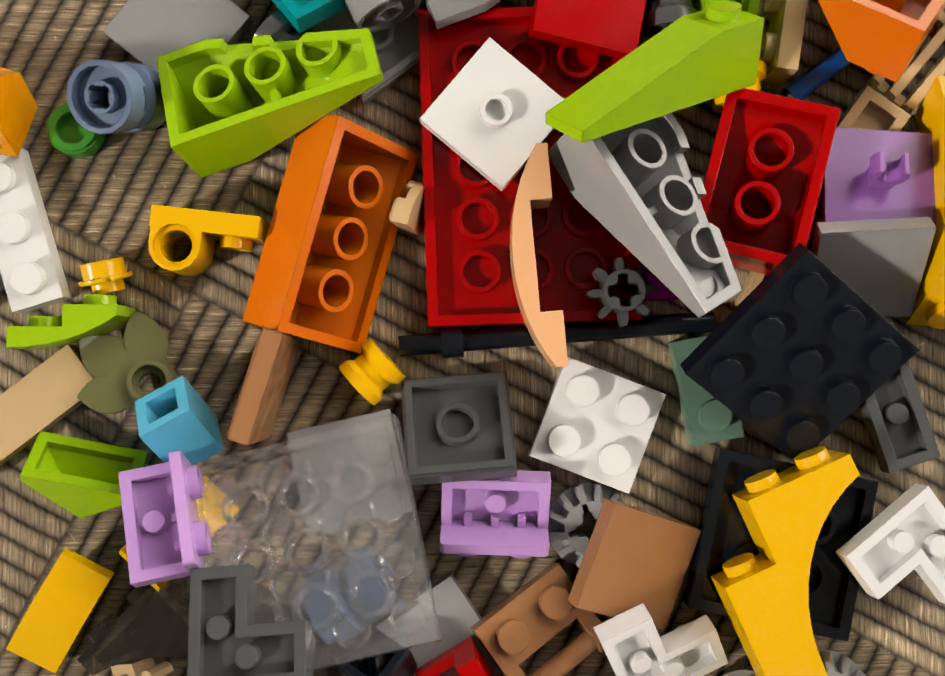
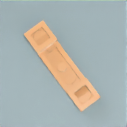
[510,142,568,368]

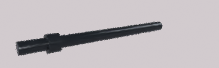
[398,311,716,359]

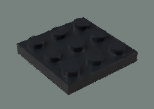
[680,243,919,461]
[684,447,879,641]

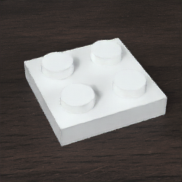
[528,357,666,494]

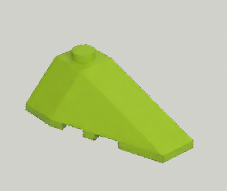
[545,0,765,143]
[156,28,384,178]

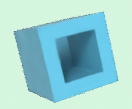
[134,375,224,466]

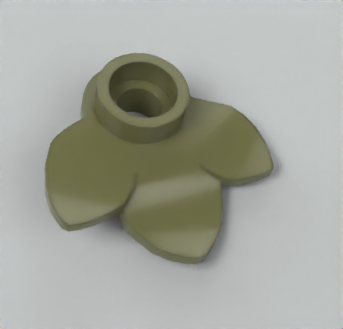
[77,312,177,414]

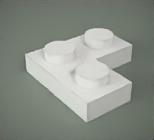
[836,483,945,604]
[593,603,728,676]

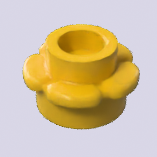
[78,256,133,294]

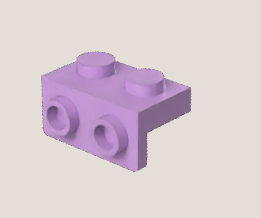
[118,450,212,588]
[440,470,551,559]

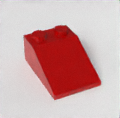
[700,88,841,275]

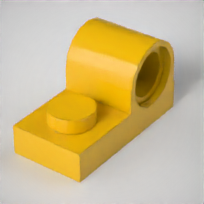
[148,204,270,277]

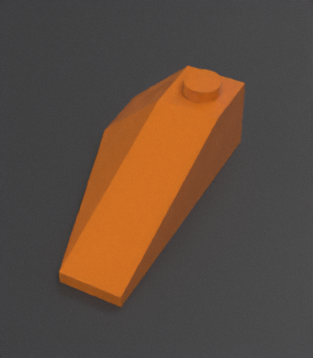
[818,0,945,83]

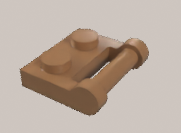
[470,562,604,676]

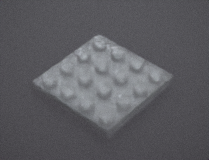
[191,415,442,671]

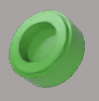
[46,103,106,159]

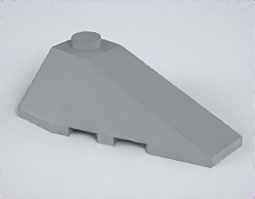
[548,113,742,318]

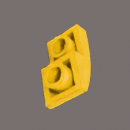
[6,548,115,674]

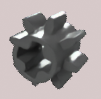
[585,257,657,327]

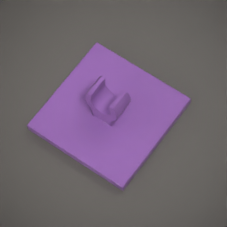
[822,127,936,234]

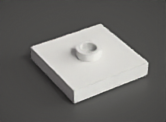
[420,37,564,191]

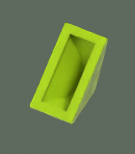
[20,431,148,519]

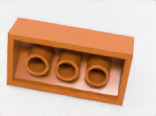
[242,115,419,354]

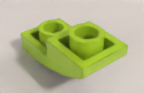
[6,294,136,350]

